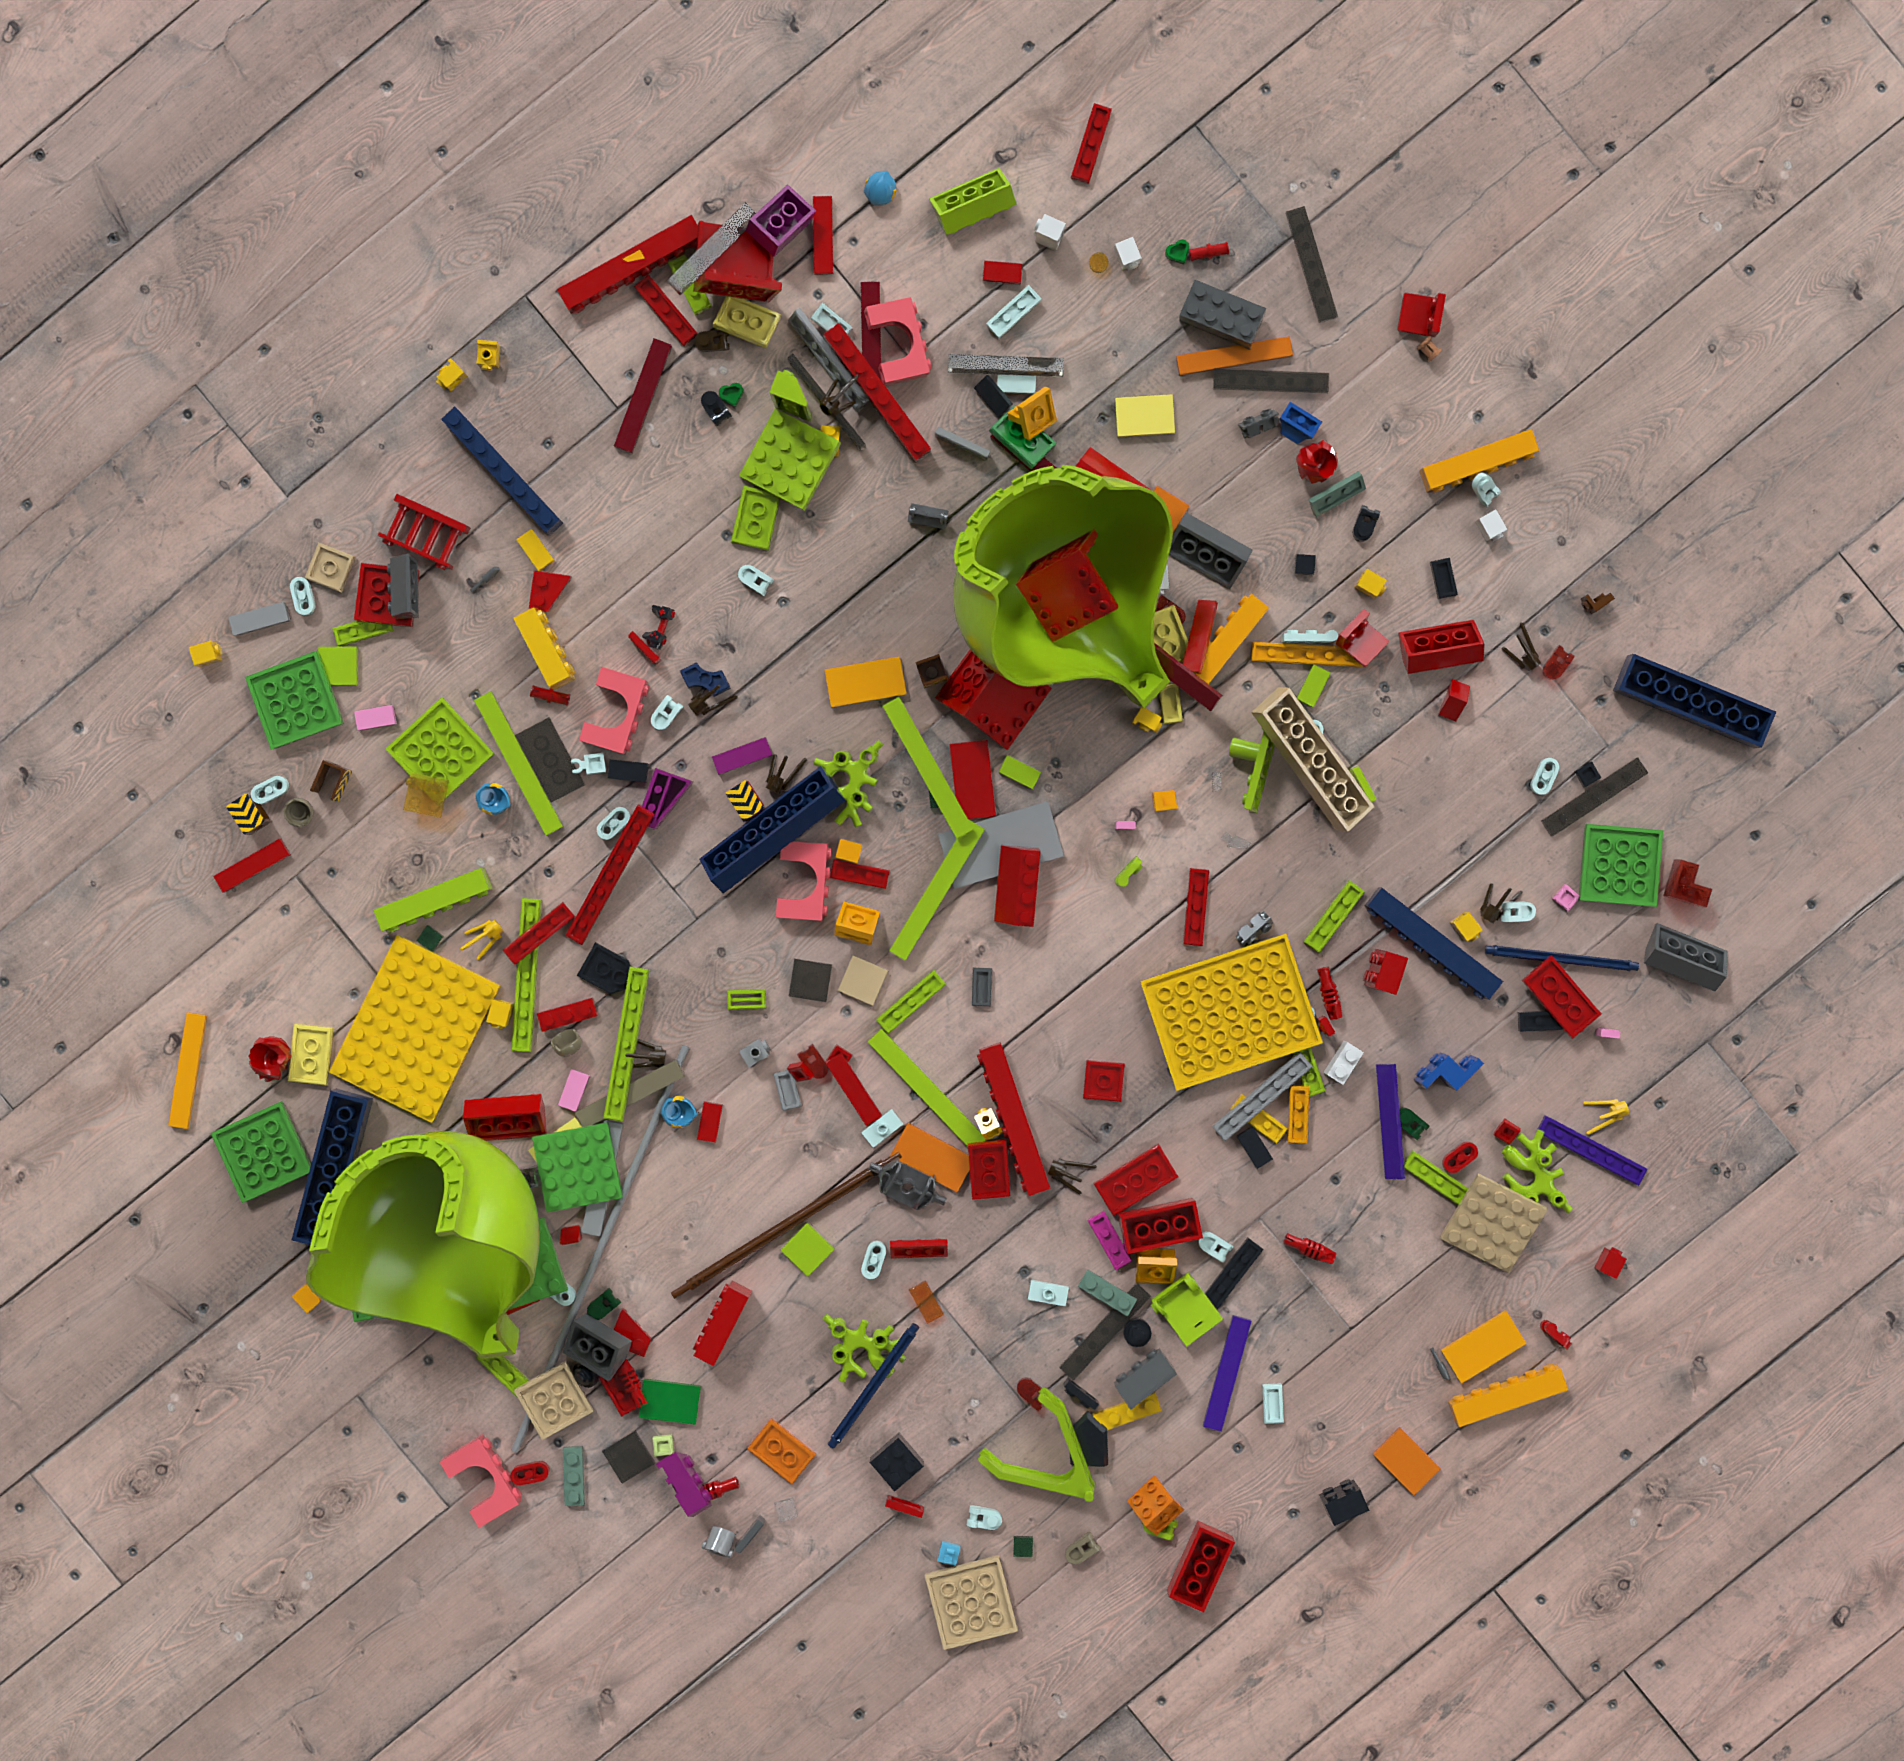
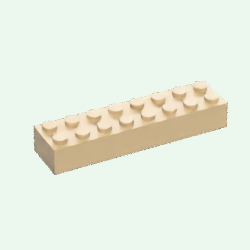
[1251,687,1374,832]

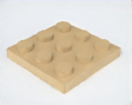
[514,1361,593,1440]

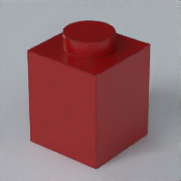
[1594,1247,1627,1279]

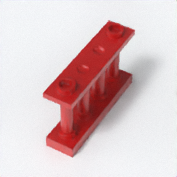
[378,493,471,570]

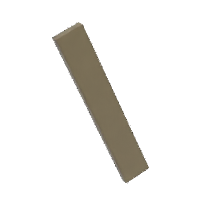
[575,1059,685,1127]

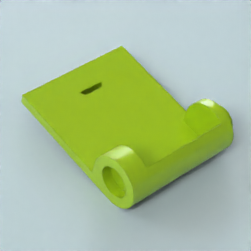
[1151,1272,1224,1347]

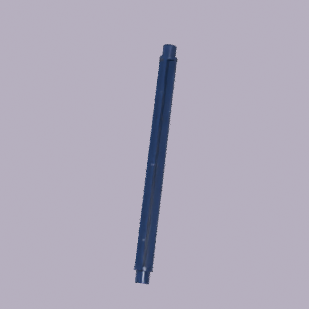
[1485,945,1639,972]
[828,1323,920,1449]

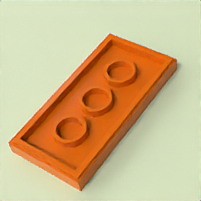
[890,1122,970,1192]

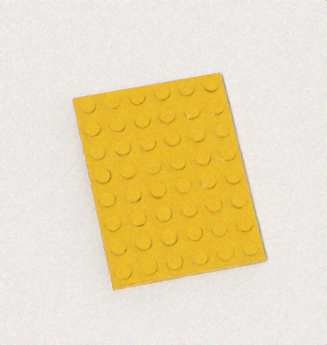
[1140,933,1323,1091]
[329,935,501,1123]

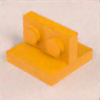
[1007,387,1057,440]
[834,901,880,945]
[1135,1248,1177,1284]

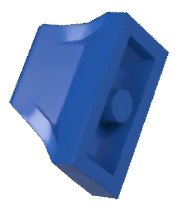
[1279,402,1322,444]

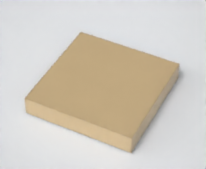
[305,542,356,593]
[838,955,888,1006]

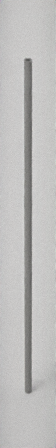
[511,1045,690,1453]

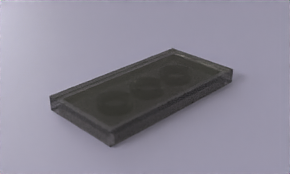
[515,717,585,803]

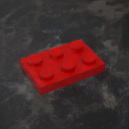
[967,1140,1010,1200]

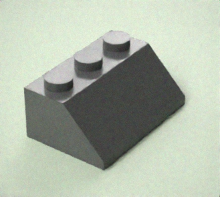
[387,554,419,619]
[563,1313,632,1381]
[1114,1348,1177,1409]

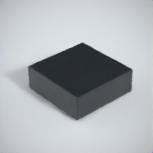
[1294,554,1316,575]
[1574,761,1602,788]

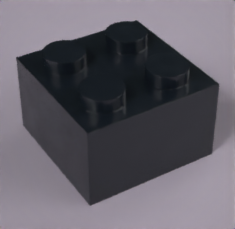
[869,1433,924,1492]
[1319,1479,1370,1526]

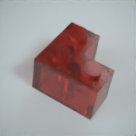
[1663,859,1712,907]

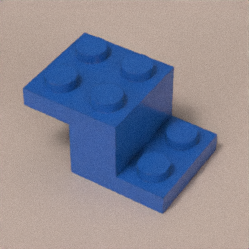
[1414,1052,1484,1091]

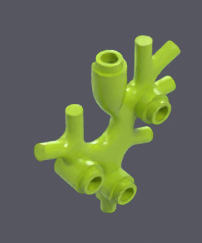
[814,740,884,828]
[1501,1129,1573,1213]
[822,1314,906,1383]

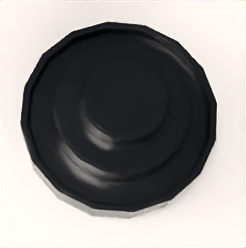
[1123,1318,1152,1347]
[573,1363,599,1388]

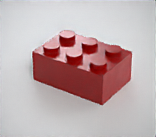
[1363,949,1408,995]

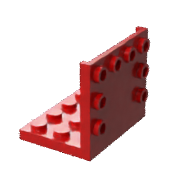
[693,220,782,303]
[1016,529,1119,642]
[935,650,1052,750]

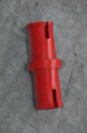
[1189,242,1229,261]
[530,685,571,706]

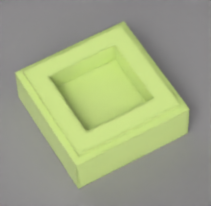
[653,1434,674,1457]

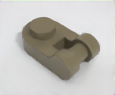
[1065,1532,1101,1564]

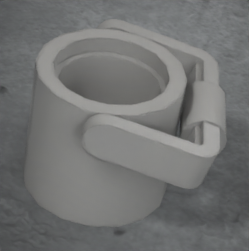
[701,1526,736,1558]

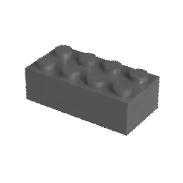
[1179,280,1266,349]

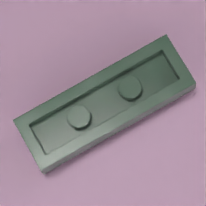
[1308,471,1366,517]
[1078,1270,1137,1316]
[563,1446,585,1506]

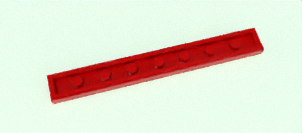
[565,804,655,945]

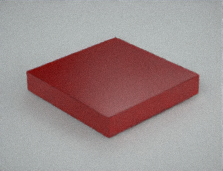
[1083,1060,1125,1102]

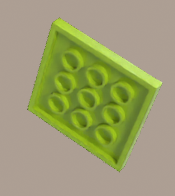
[739,408,841,511]
[385,697,495,806]

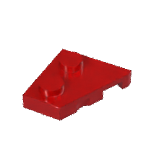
[529,571,572,612]
[614,1308,652,1357]

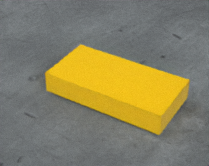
[516,529,555,571]

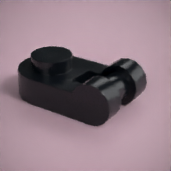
[701,391,732,427]
[1352,505,1381,542]

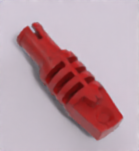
[1317,966,1343,1020]
[1283,1233,1337,1264]
[617,1359,648,1408]
[703,1476,740,1501]

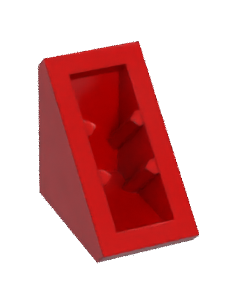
[1438,679,1470,722]

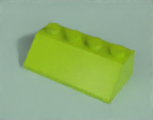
[929,168,1017,235]
[769,370,812,422]

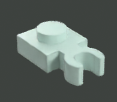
[571,753,606,775]

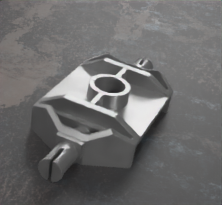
[868,1157,947,1210]

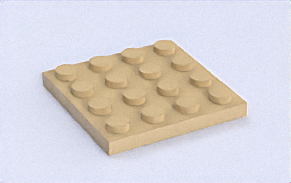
[1440,1173,1547,1273]
[925,1555,1018,1650]

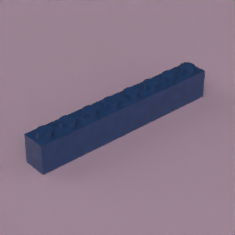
[441,406,563,536]
[1364,887,1504,1000]

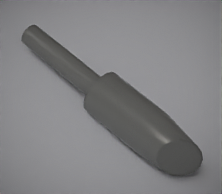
[470,567,500,593]
[1430,1347,1451,1380]

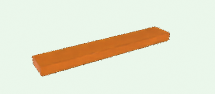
[1176,336,1293,376]

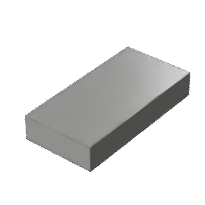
[773,1070,802,1111]

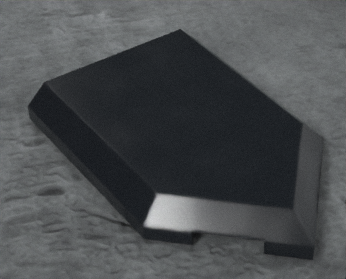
[577,942,631,994]
[1070,1411,1108,1467]

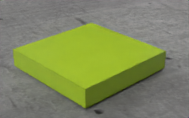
[318,647,358,686]
[781,1222,835,1277]

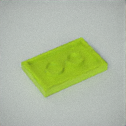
[731,486,780,551]

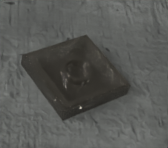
[789,958,832,1002]
[602,1430,655,1484]

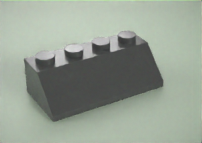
[1169,512,1253,589]
[1644,923,1728,991]

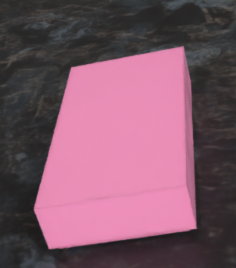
[354,705,397,731]
[558,1069,590,1112]

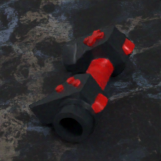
[642,605,675,650]

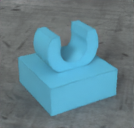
[937,1541,960,1566]

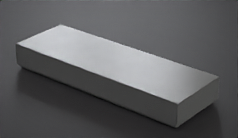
[935,427,990,461]
[228,602,290,636]

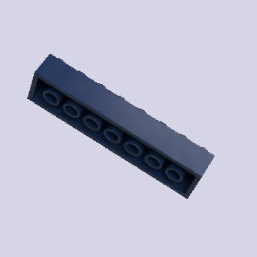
[1613,654,1776,749]
[699,766,846,894]
[291,1089,374,1245]

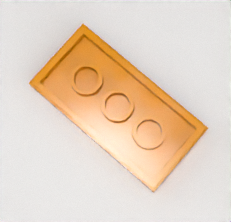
[824,656,907,708]
[1440,1310,1527,1384]

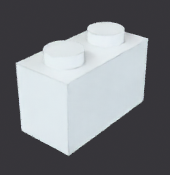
[1034,214,1066,251]
[1323,1041,1364,1085]

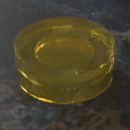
[1089,252,1109,273]

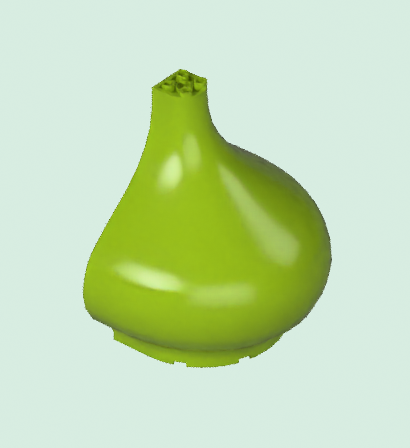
[953,465,1173,708]
[306,1131,540,1358]

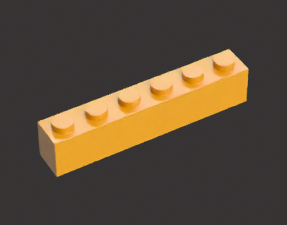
[1419,429,1540,493]
[1196,593,1269,684]
[1448,1364,1568,1427]

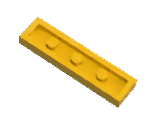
[1091,1392,1162,1430]

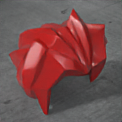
[1296,440,1338,484]
[248,1036,292,1082]

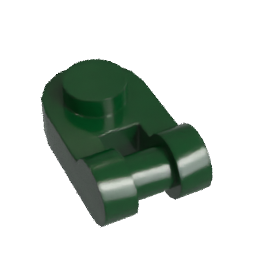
[1400,1107,1430,1141]
[587,1288,621,1320]

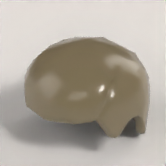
[283,798,314,827]
[551,1029,582,1057]

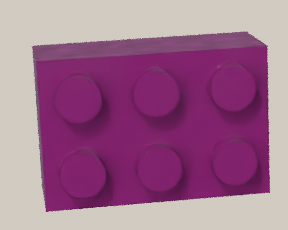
[746,184,816,257]

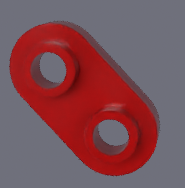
[1442,1142,1478,1173]
[510,1461,550,1486]

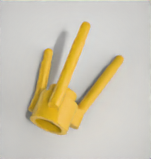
[460,919,504,960]
[1583,1099,1629,1135]

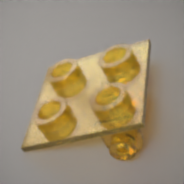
[403,773,449,818]

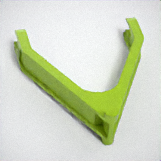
[978,1387,1095,1502]

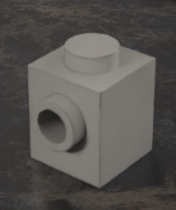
[739,1038,770,1067]

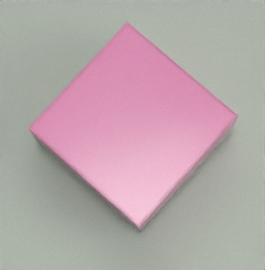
[1115,821,1136,829]
[1552,884,1579,911]
[1596,1028,1621,1038]

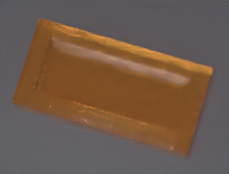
[909,1280,944,1324]

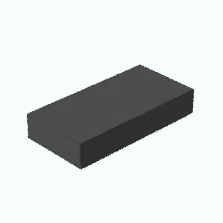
[972,967,992,1006]
[734,1515,765,1553]

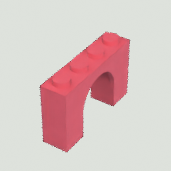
[864,297,931,386]
[579,667,649,755]
[776,842,832,921]
[439,1434,522,1528]

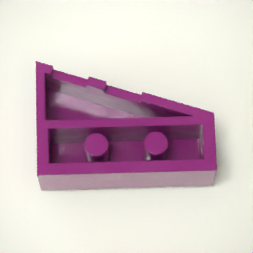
[642,768,694,829]
[656,1452,712,1517]

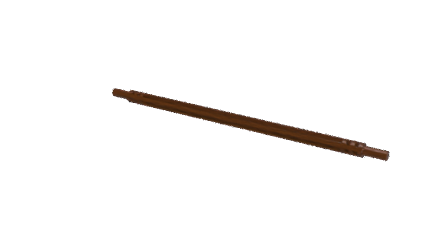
[671,1152,902,1299]

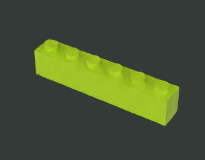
[373,868,493,933]

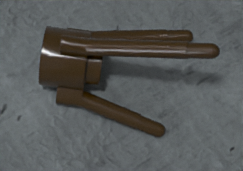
[820,375,859,417]
[1502,622,1541,671]
[688,685,738,716]
[766,754,807,794]
[1480,883,1523,924]
[625,1039,666,1068]
[1048,1158,1097,1195]

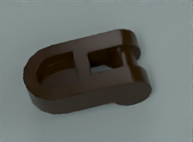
[694,330,730,352]

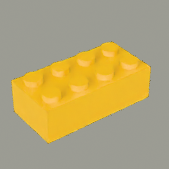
[513,607,576,690]

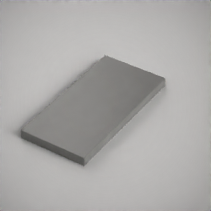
[938,801,1064,889]

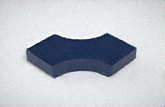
[680,662,731,697]

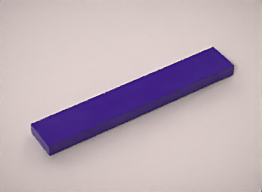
[1376,1064,1405,1179]
[1536,1115,1648,1186]
[1203,1315,1252,1432]

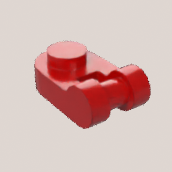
[1540,1320,1572,1350]

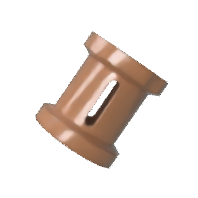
[1417,336,1442,362]

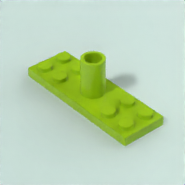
[1229,728,1275,813]

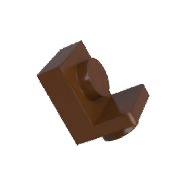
[1581,593,1615,614]

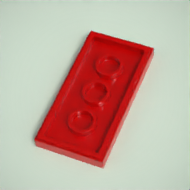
[950,740,996,819]
[1521,955,1602,1039]
[1093,1144,1179,1217]

